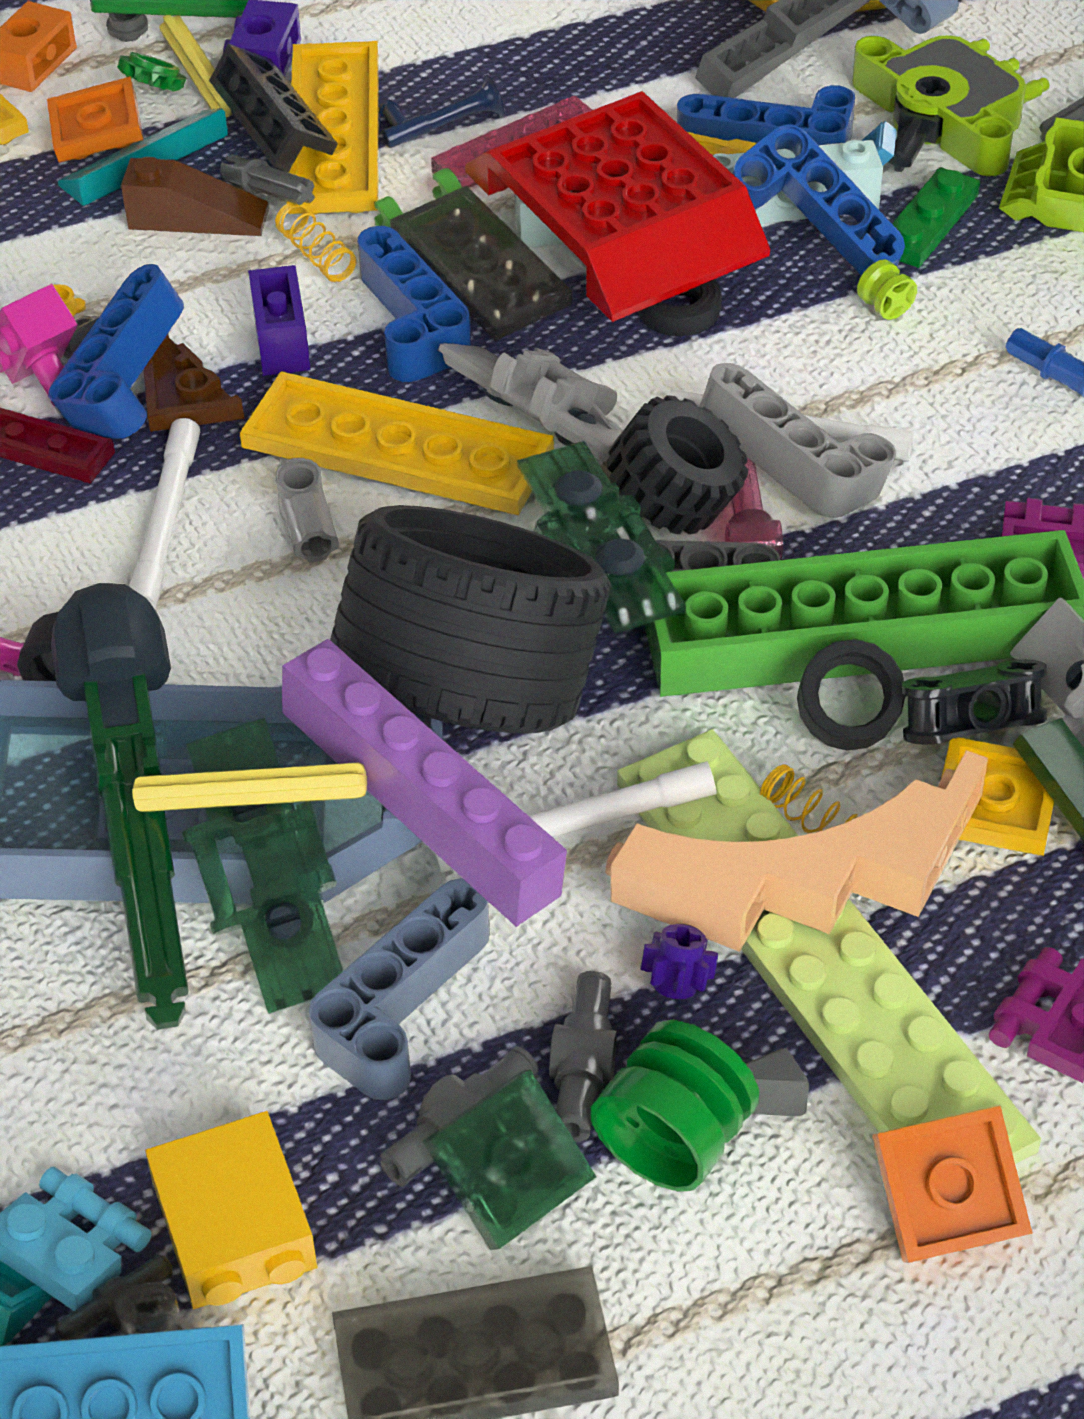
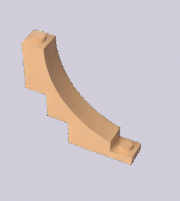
[605,750,988,952]

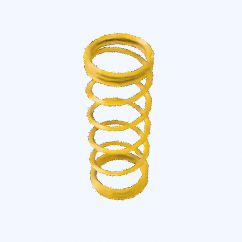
[275,202,357,282]
[760,764,858,833]

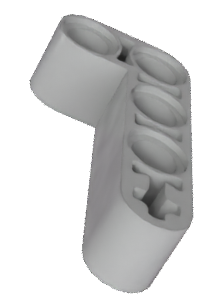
[699,363,896,518]

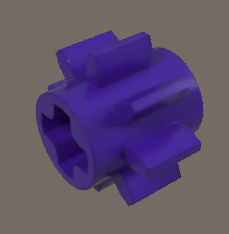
[640,924,718,999]

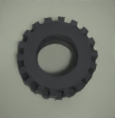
[606,395,748,535]

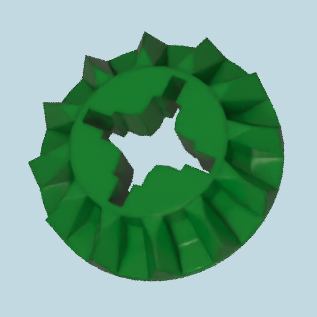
[117,52,186,92]

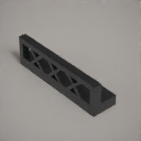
[209,43,338,172]

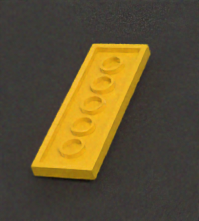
[287,41,379,215]
[240,371,554,516]

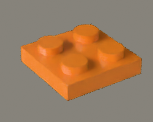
[47,76,144,163]
[872,1106,1033,1263]

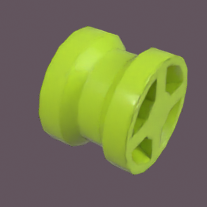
[857,259,917,320]

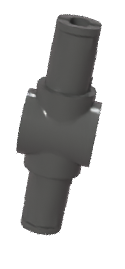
[549,971,617,1142]
[380,1046,539,1187]

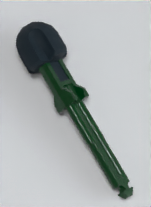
[51,583,189,1030]

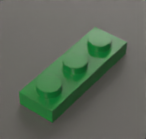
[881,167,980,268]

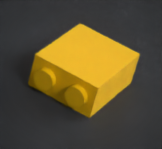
[145,1111,318,1310]

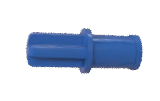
[1005,328,1084,397]

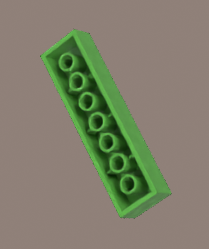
[643,530,1084,697]

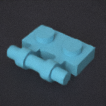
[0,1167,152,1313]

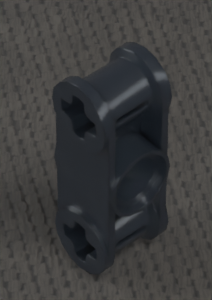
[902,659,1047,745]

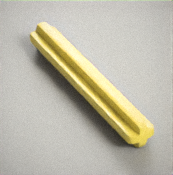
[159,15,232,118]
[132,762,367,812]

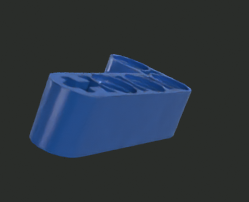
[677,85,855,145]
[733,124,905,276]
[358,226,471,382]
[48,264,184,439]

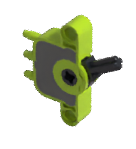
[852,35,1050,176]

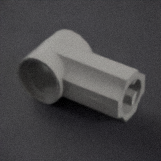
[276,458,339,563]

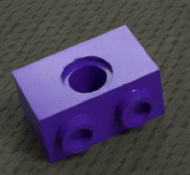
[223,0,302,77]
[248,265,311,376]

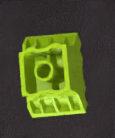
[999,117,1084,232]

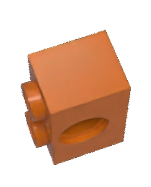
[0,1,77,92]

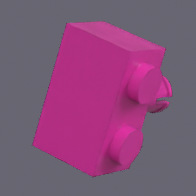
[0,284,78,406]

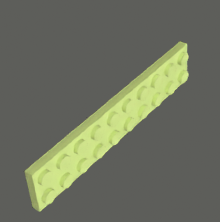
[617,729,1041,1164]

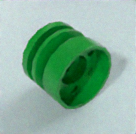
[591,1020,760,1192]

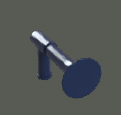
[379,74,504,148]

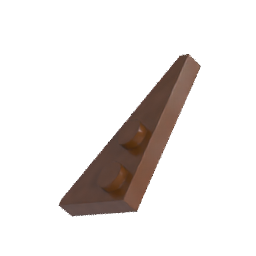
[144,333,245,432]

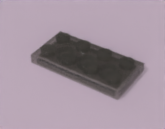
[390,185,573,341]
[332,1266,619,1419]

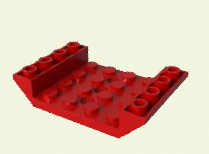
[465,91,770,322]

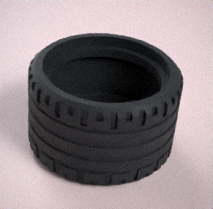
[330,505,611,733]

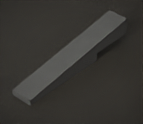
[695,0,871,98]

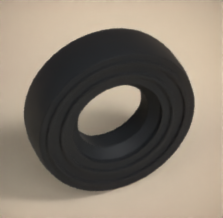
[638,279,722,336]

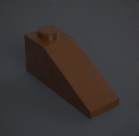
[121,157,269,236]

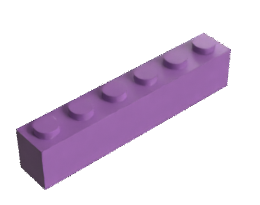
[282,639,567,927]

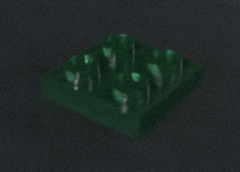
[423,1069,596,1250]

